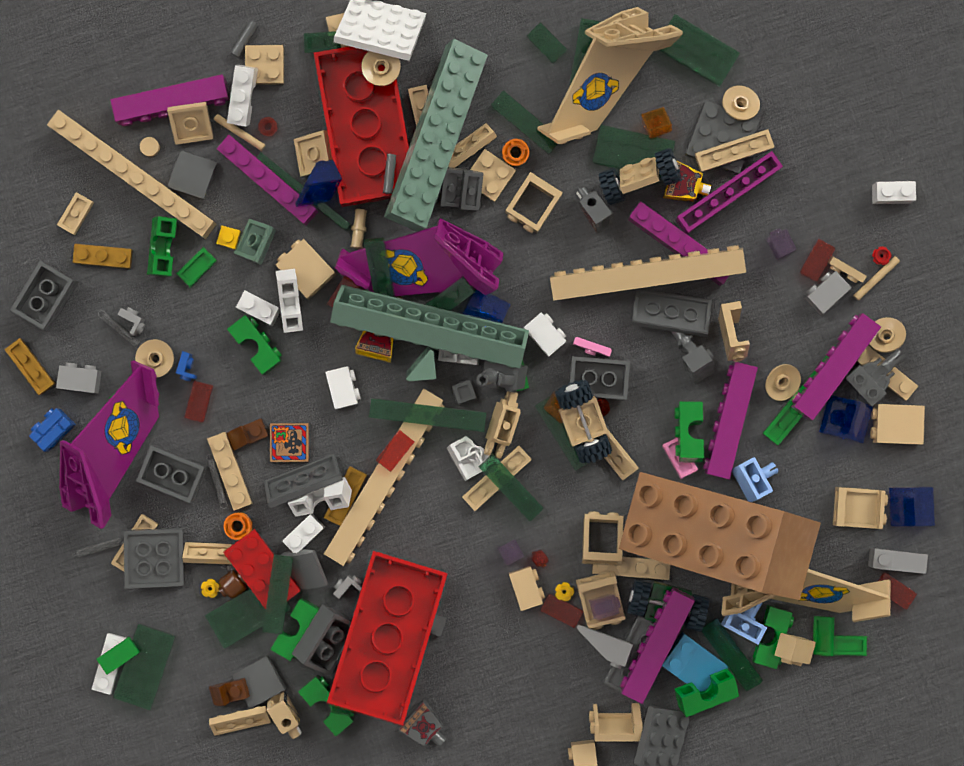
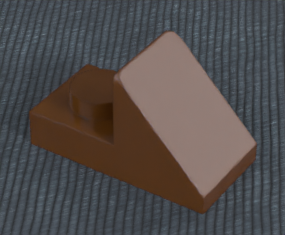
[226,418,269,451]
[209,678,250,706]

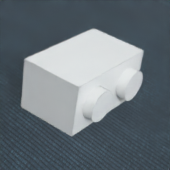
[872,181,916,204]
[236,290,281,326]
[523,312,566,357]
[326,366,361,410]
[283,514,325,553]

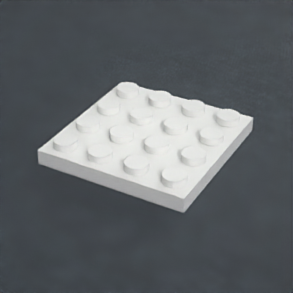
[334,0,426,61]

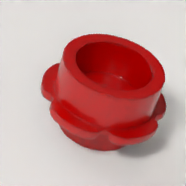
[872,246,891,265]

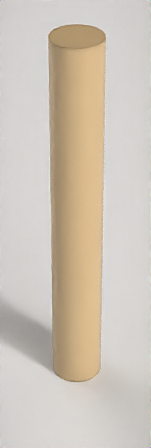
[214,114,265,151]
[853,256,900,301]

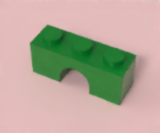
[147,216,177,277]
[228,315,283,375]
[674,401,704,463]
[270,598,320,661]
[752,605,794,669]
[674,668,739,717]
[298,675,355,737]

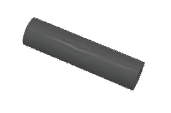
[230,20,258,57]
[383,154,397,194]

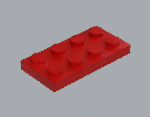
[223,529,301,614]

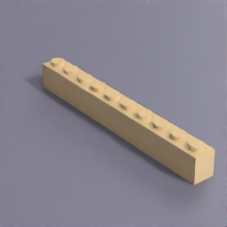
[47,110,217,239]
[550,245,746,301]
[324,389,445,566]

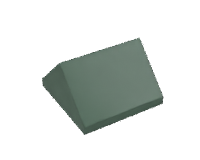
[234,219,276,265]
[406,346,436,381]

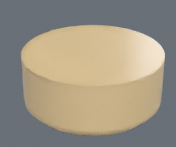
[140,137,160,157]

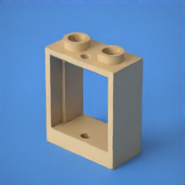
[505,172,563,233]
[582,512,623,566]

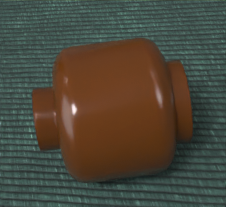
[218,570,247,599]

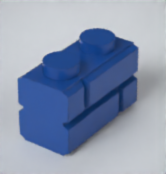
[29,408,76,452]

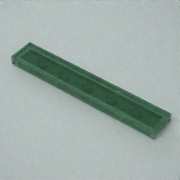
[257,152,351,231]
[369,398,486,432]

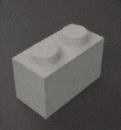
[804,271,851,315]
[56,362,102,394]

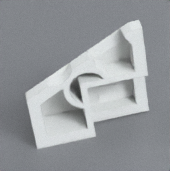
[447,436,499,481]

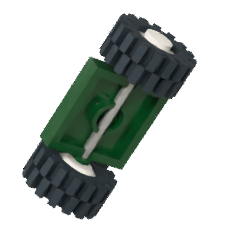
[627,579,709,632]

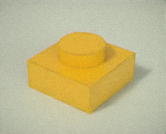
[216,226,241,249]

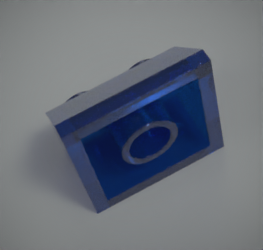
[295,160,342,207]
[462,288,511,324]
[819,396,873,444]
[889,486,935,526]

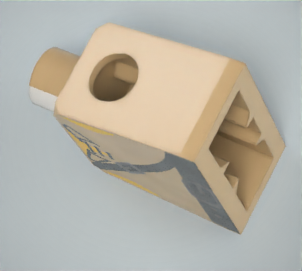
[266,690,302,739]

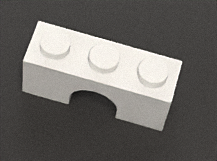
[227,65,258,126]
[276,269,303,333]
[288,477,352,517]

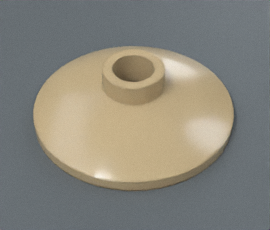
[362,51,401,86]
[722,86,760,120]
[869,318,906,353]
[135,339,174,378]
[765,364,801,401]

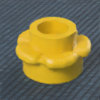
[201,579,220,598]
[555,582,574,601]

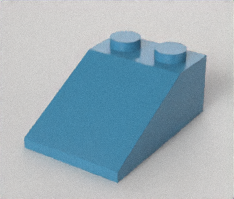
[662,632,729,692]

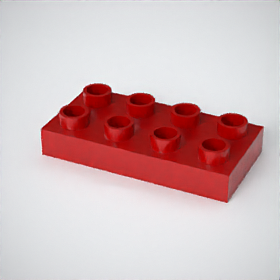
[314,46,409,207]
[326,551,448,726]

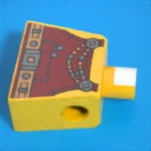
[663,161,711,202]
[355,331,393,363]

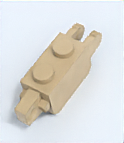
[484,391,520,459]

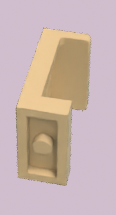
[276,239,336,300]
[718,301,750,362]
[870,404,925,444]
[833,487,888,529]
[576,571,626,630]
[589,703,642,741]

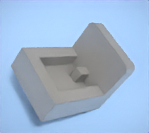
[118,307,145,336]
[333,575,363,599]

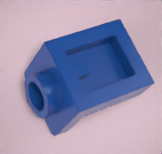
[176,351,197,382]

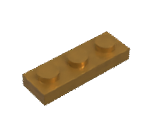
[72,244,133,269]
[4,338,56,396]
[324,466,367,526]

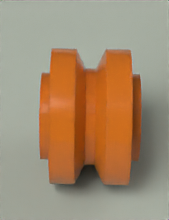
[502,139,529,166]
[224,512,253,540]

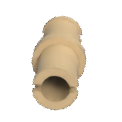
[350,209,367,249]

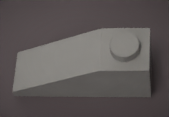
[868,547,928,574]
[577,624,634,669]

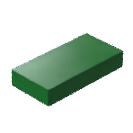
[176,247,217,288]
[813,616,835,656]
[834,635,867,656]
[96,636,140,675]

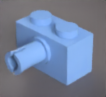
[732,457,778,502]
[721,603,767,645]

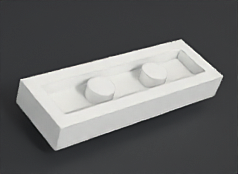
[92,633,126,694]

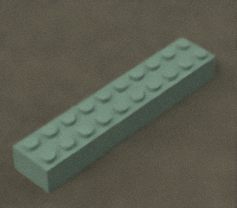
[384,39,488,232]
[331,285,529,368]

